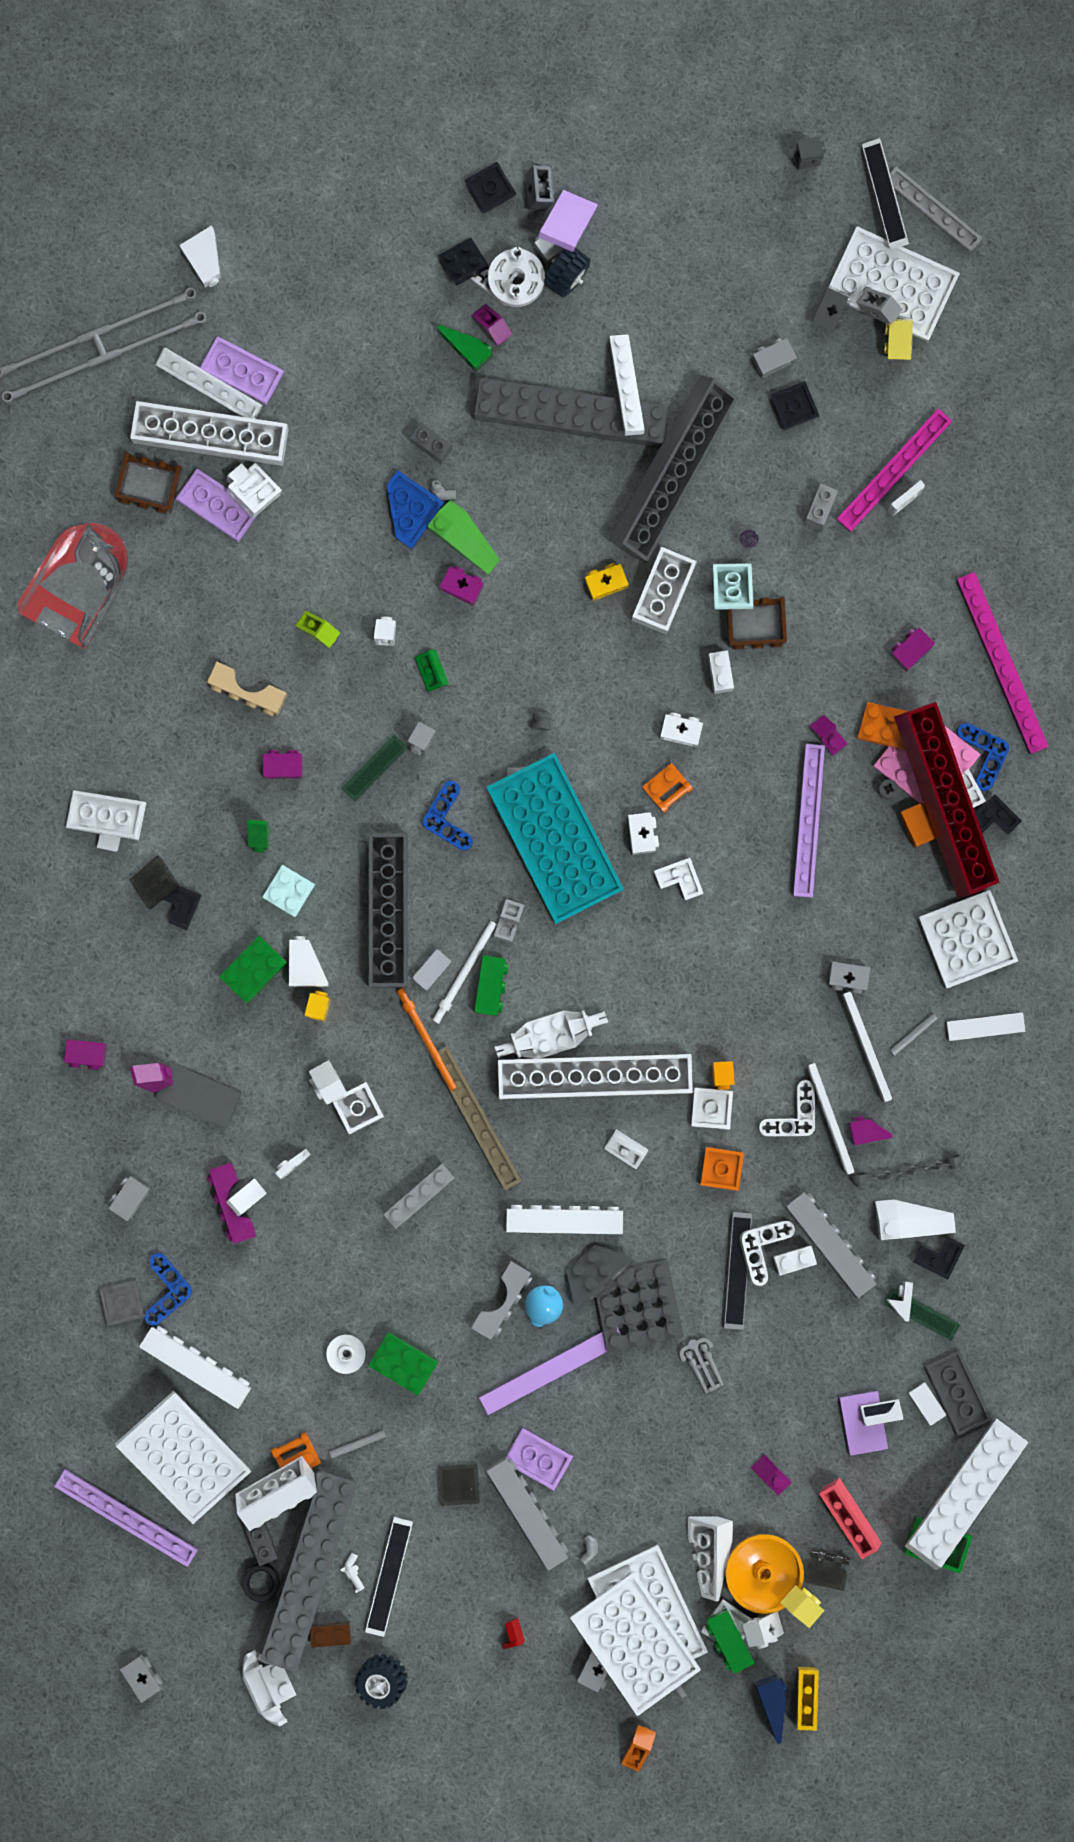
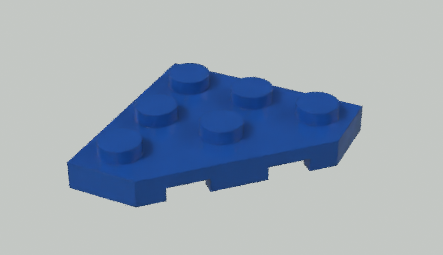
[387,470,445,550]

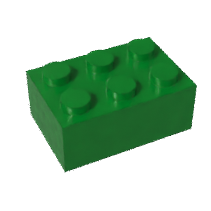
[219,936,288,1004]
[368,1332,439,1396]
[902,1515,973,1574]

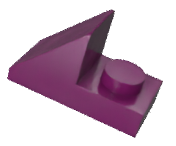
[809,715,847,756]
[751,1454,792,1496]

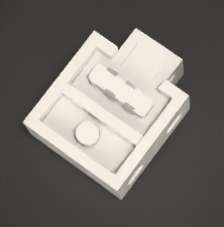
[226,463,282,519]

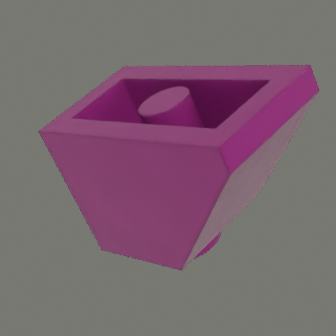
[471,304,512,346]
[130,1063,173,1093]
[849,1116,893,1146]

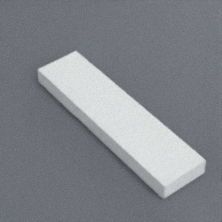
[946,1013,1026,1041]

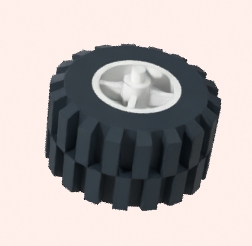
[544,248,591,297]
[355,1654,408,1709]

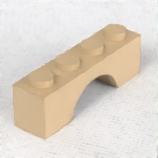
[207,662,287,717]

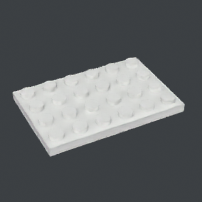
[829,227,960,342]
[115,1391,251,1524]
[588,1544,708,1659]
[570,1572,701,1716]

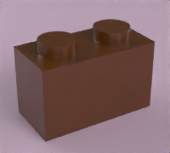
[310,1622,352,1648]

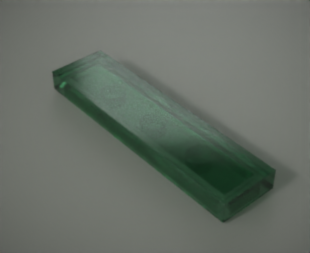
[341,734,408,802]
[883,1287,960,1341]

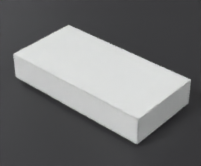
[227,1179,267,1217]
[909,1382,946,1426]

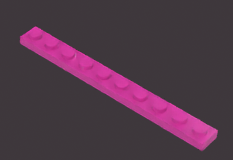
[957,572,1049,754]

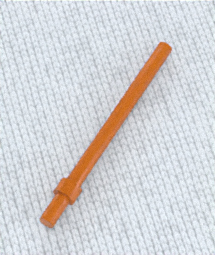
[397,988,457,1092]

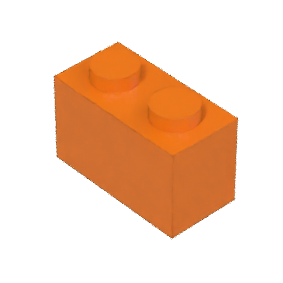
[899,803,936,848]

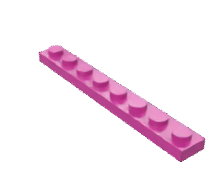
[837,408,952,533]

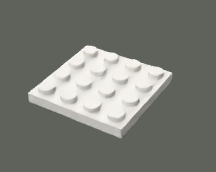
[918,890,1018,989]

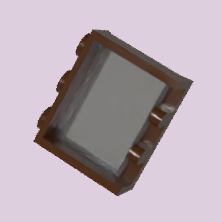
[115,452,183,514]
[727,596,787,650]

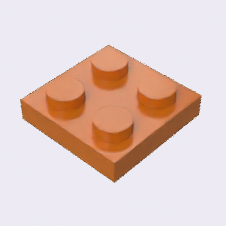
[700,1147,744,1191]

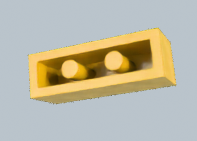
[795,1667,819,1731]

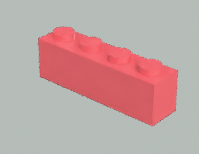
[819,1477,882,1559]

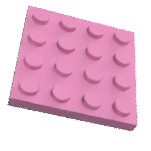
[873,726,981,806]

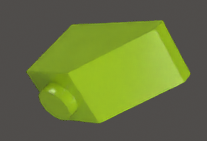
[295,611,340,648]

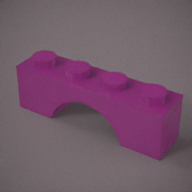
[207,1163,257,1244]

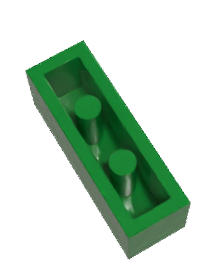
[474,955,509,1017]
[705,1608,755,1674]

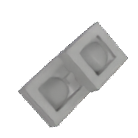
[493,899,524,944]

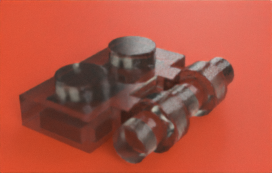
[805,1549,850,1591]

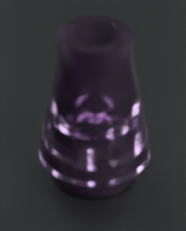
[740,530,759,549]

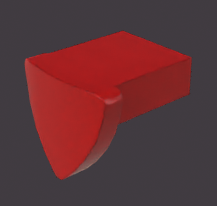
[501,1618,525,1649]

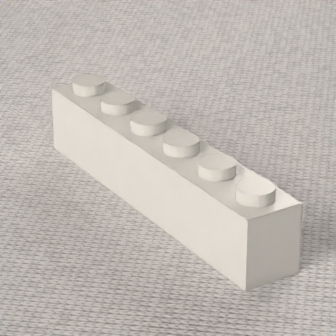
[506,1205,623,1234]
[139,1326,251,1409]

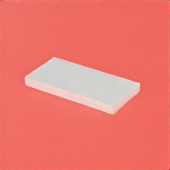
[65,790,146,840]

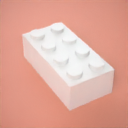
[632,547,697,635]
[235,1456,317,1531]

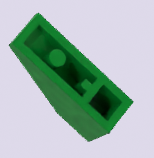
[437,325,492,372]
[247,820,271,853]

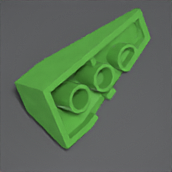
[427,500,500,575]

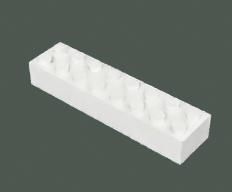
[130,401,289,466]
[905,1419,1028,1570]

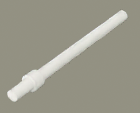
[433,921,497,1024]

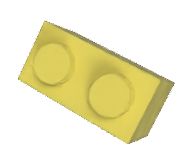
[885,319,913,360]
[780,1585,825,1628]

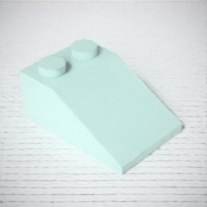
[713,564,753,609]

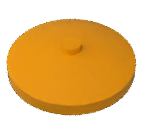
[725,1534,804,1614]

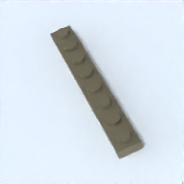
[432,1046,522,1190]

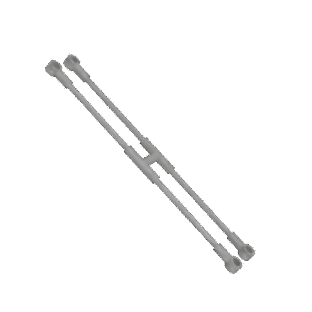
[0,288,207,404]

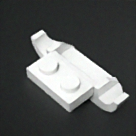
[242,1650,296,1726]

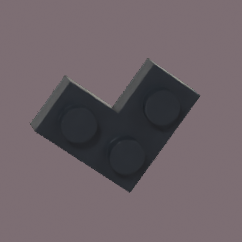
[976,794,1022,835]
[159,880,202,931]
[913,1236,965,1280]

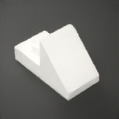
[886,1282,913,1322]

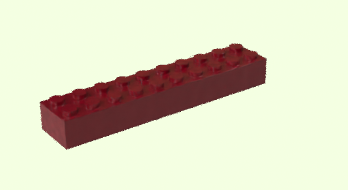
[894,702,1000,898]

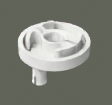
[488,247,545,307]

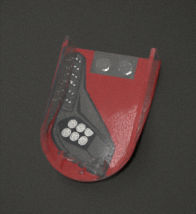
[17,523,128,649]

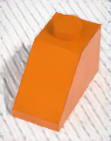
[621,1725,656,1772]

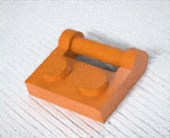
[642,763,693,813]
[271,1432,322,1468]

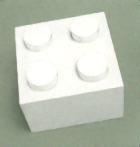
[333,1082,384,1134]

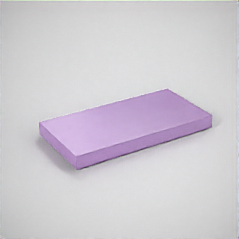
[538,190,598,252]
[200,336,284,405]
[176,469,257,542]

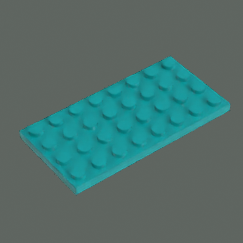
[486,753,624,924]

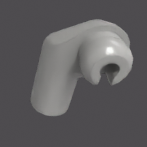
[430,481,456,500]
[580,1535,598,1566]

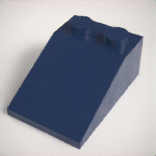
[754,1674,788,1744]

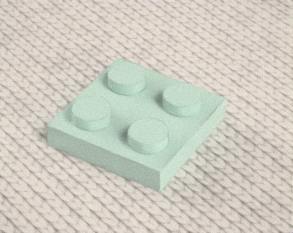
[262,865,315,918]

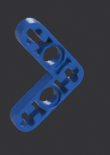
[956,723,1009,792]
[423,781,473,851]
[145,1253,192,1326]

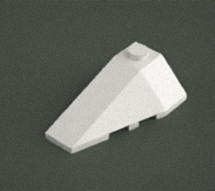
[875,1200,956,1240]
[688,1517,733,1602]

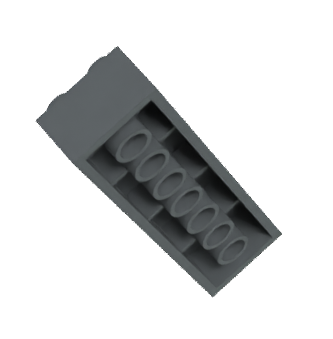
[369,833,408,988]

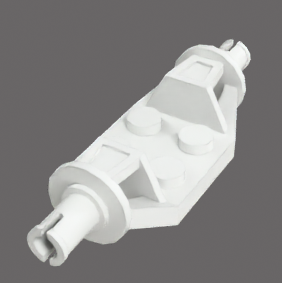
[494,1010,608,1059]

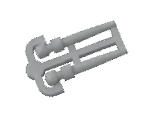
[679,1338,724,1394]

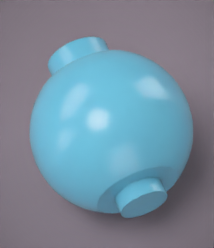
[525,1286,563,1327]

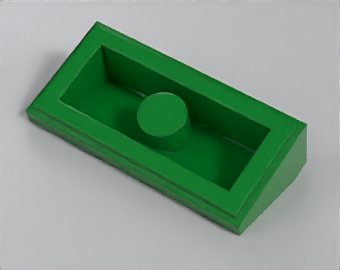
[414,649,449,692]

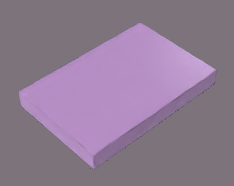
[839,1391,888,1456]
[506,1427,573,1491]

